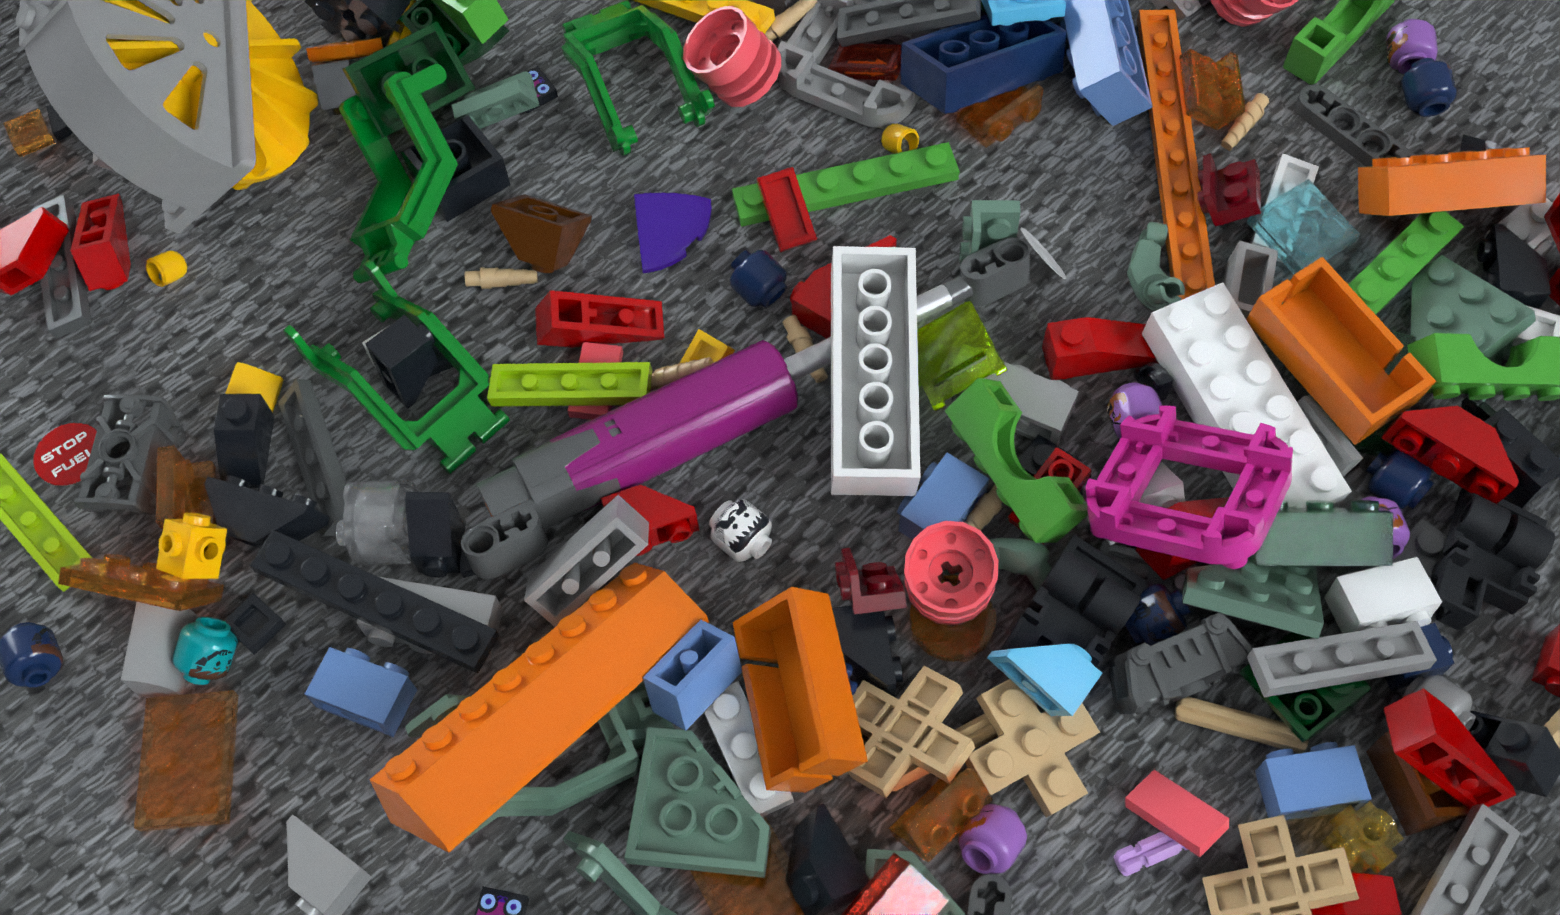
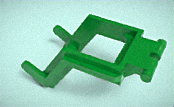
[561,0,715,156]
[339,64,458,284]
[283,259,510,474]

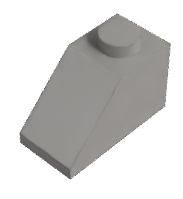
[286,814,372,915]

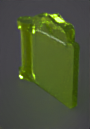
[917,301,1008,411]

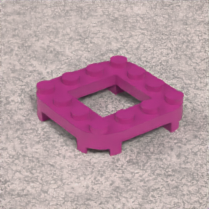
[1086,406,1293,569]

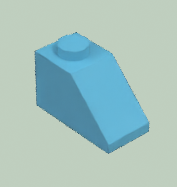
[987,644,1102,716]

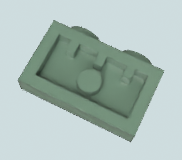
[451,71,539,129]
[959,200,1021,266]

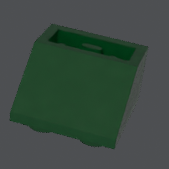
[399,0,509,66]
[1240,632,1371,743]

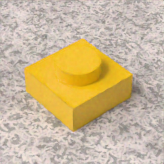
[680,329,735,363]

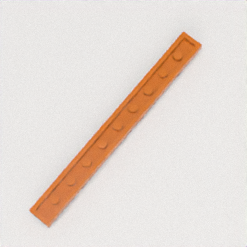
[1137,9,1215,300]

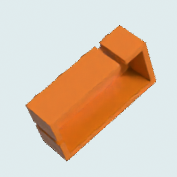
[1358,147,1546,216]
[1246,257,1436,445]
[732,587,868,793]

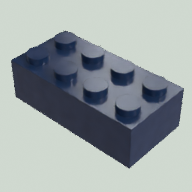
[901,14,1067,114]

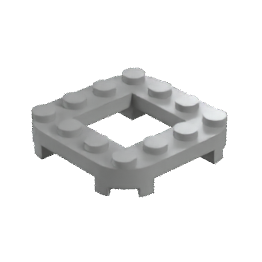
[778,0,946,130]

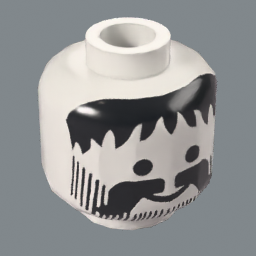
[709,500,772,562]

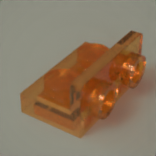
[1179,48,1245,130]
[956,84,1044,148]
[156,445,216,530]
[889,768,993,863]

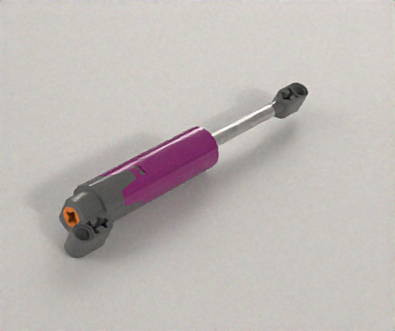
[461,237,1030,579]

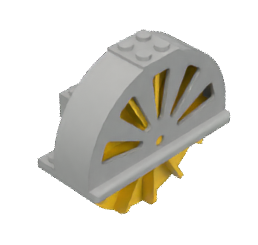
[16,0,318,234]

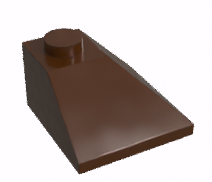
[491,194,592,273]

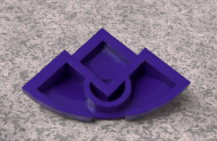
[634,193,712,274]

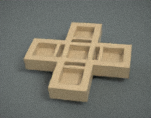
[848,666,975,798]
[965,679,1100,817]
[1202,815,1359,915]

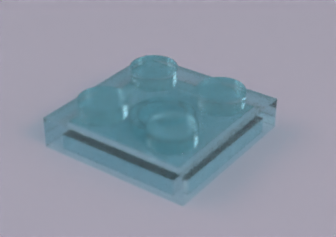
[1247,179,1360,274]

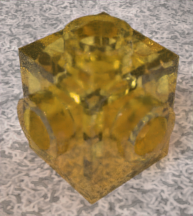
[1321,801,1404,874]

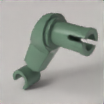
[1127,222,1185,311]
[943,537,1051,592]

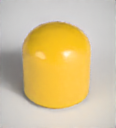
[881,123,919,154]
[146,250,187,287]

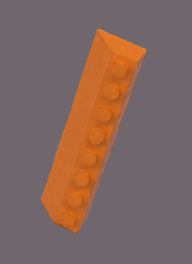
[369,562,709,853]

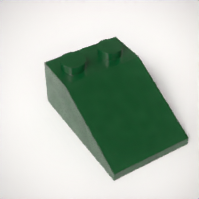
[342,21,475,138]

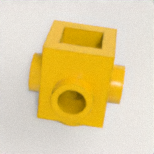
[156,513,227,579]

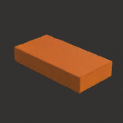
[306,38,383,62]

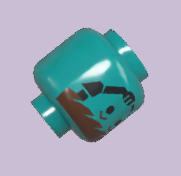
[172,617,238,685]

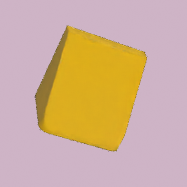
[226,362,284,412]

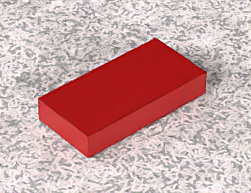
[756,167,817,253]

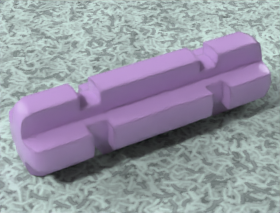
[1114,831,1188,876]

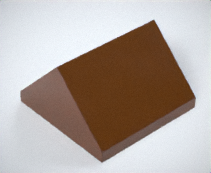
[1366,731,1470,836]

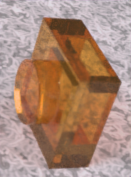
[3,109,55,157]

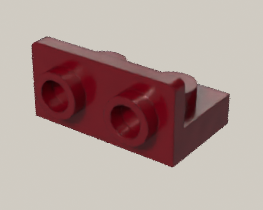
[1198,153,1261,227]
[835,548,907,614]

